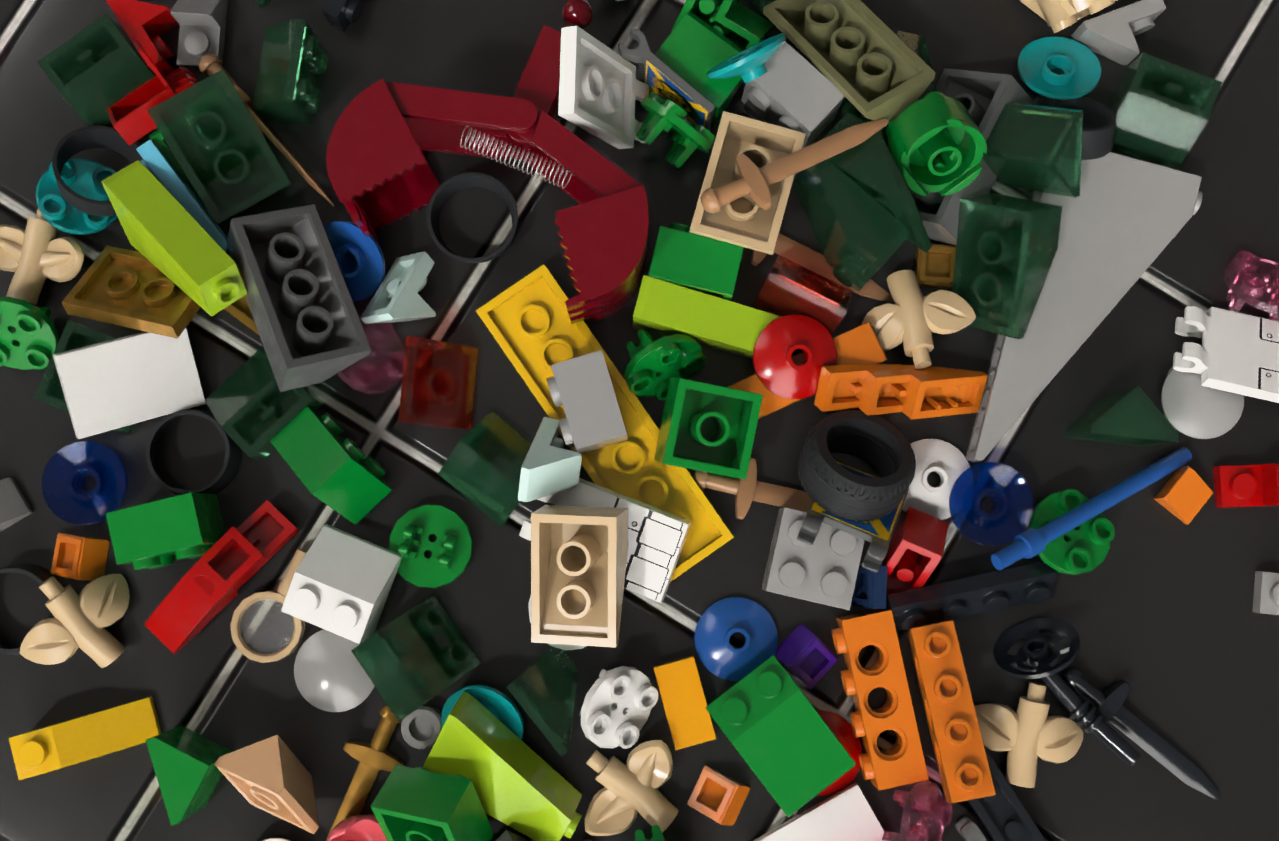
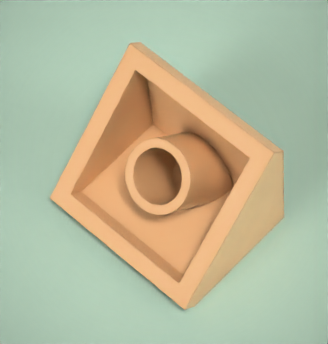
[214,735,319,834]

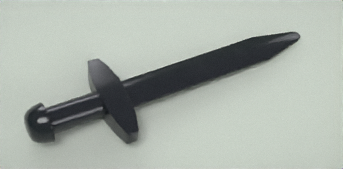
[1060,666,1220,799]

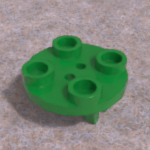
[636,92,716,168]
[0,297,59,370]
[624,330,707,400]
[1030,489,1115,575]
[389,505,473,588]

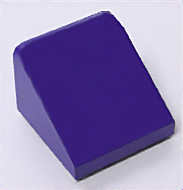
[775,624,839,689]

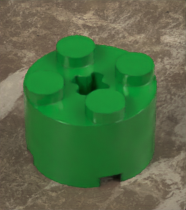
[886,91,987,196]

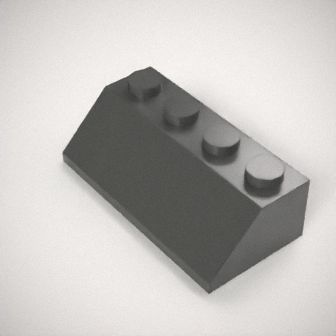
[875,68,1033,247]
[227,204,371,392]

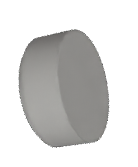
[401,705,443,749]

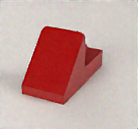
[106,0,179,76]
[1213,463,1279,508]

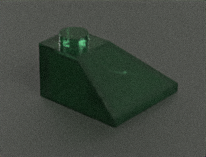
[506,646,579,757]

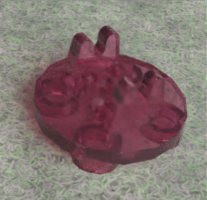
[1224,251,1279,321]
[337,314,409,394]
[882,781,952,841]

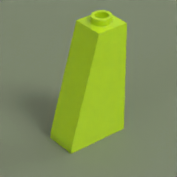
[101,160,247,317]
[633,275,782,359]
[423,691,582,841]

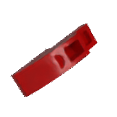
[144,500,299,655]

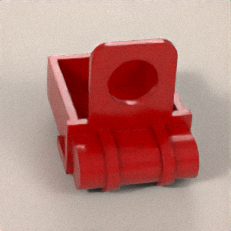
[107,41,202,146]

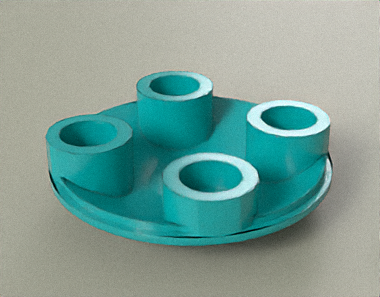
[36,159,117,235]

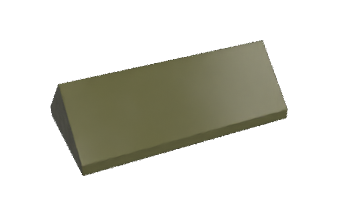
[763,0,935,124]

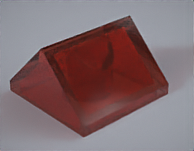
[753,255,852,336]
[398,336,478,430]

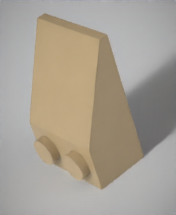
[689,111,806,255]
[531,505,628,648]

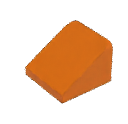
[1154,466,1213,525]
[51,533,110,581]
[687,766,750,826]

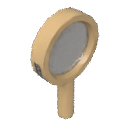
[230,548,307,663]

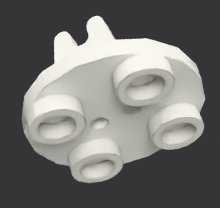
[579,666,658,749]

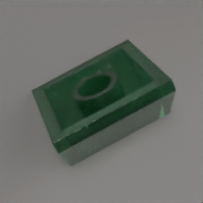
[982,102,1083,198]
[1065,385,1178,447]
[438,411,531,527]

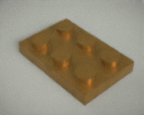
[62,245,200,339]

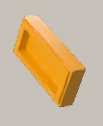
[653,656,716,750]

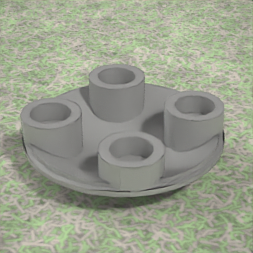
[1161,367,1244,439]
[294,629,379,712]

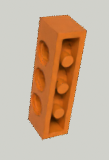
[832,608,929,791]
[906,620,996,803]

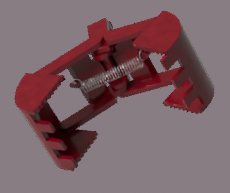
[326,0,649,324]

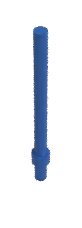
[991,447,1192,570]

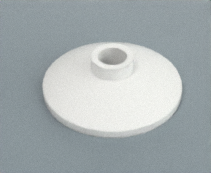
[902,439,972,520]

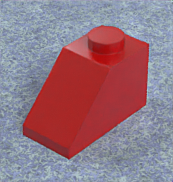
[881,507,948,601]

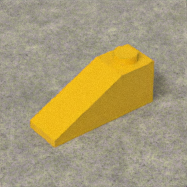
[9,696,161,780]

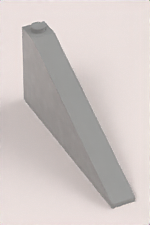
[966,152,1203,462]

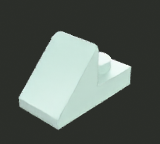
[360,251,436,324]
[518,417,582,502]

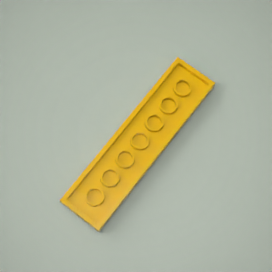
[476,264,734,582]

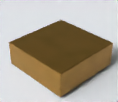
[914,243,960,289]

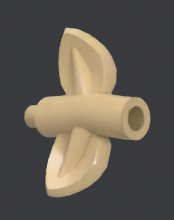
[0,209,84,305]
[861,270,976,369]
[20,574,130,668]
[974,682,1083,788]
[585,740,679,836]

